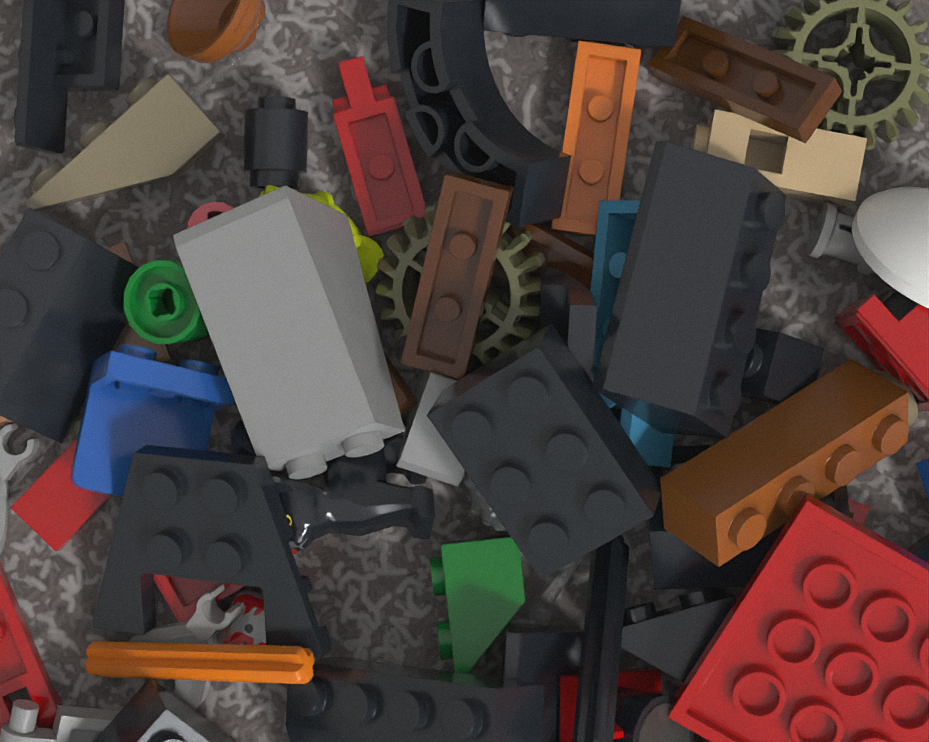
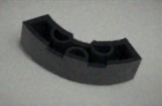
[387,0,571,227]

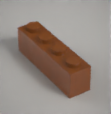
[660,359,909,567]

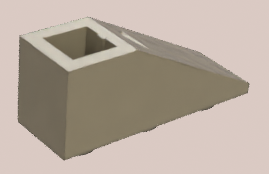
[25,74,226,212]

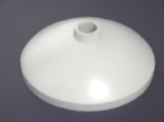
[852,187,929,308]

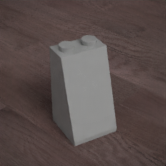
[173,185,405,479]

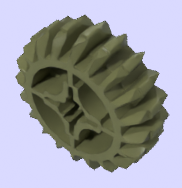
[770,0,929,152]
[375,203,545,373]

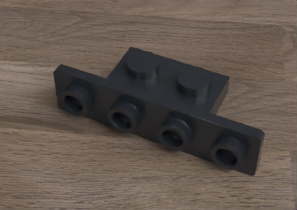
[14,0,125,154]

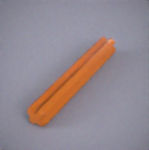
[84,641,315,684]

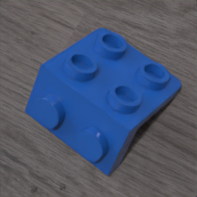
[70,345,234,498]

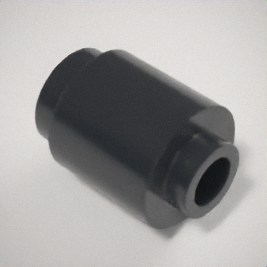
[243,97,308,189]

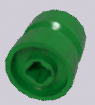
[124,259,210,344]

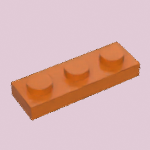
[551,40,641,238]

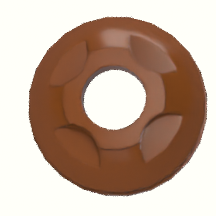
[167,0,265,63]

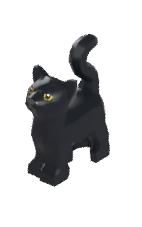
[231,410,435,551]

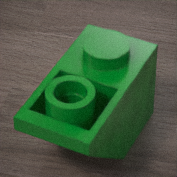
[430,535,525,674]

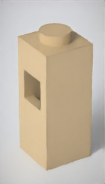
[691,109,867,208]

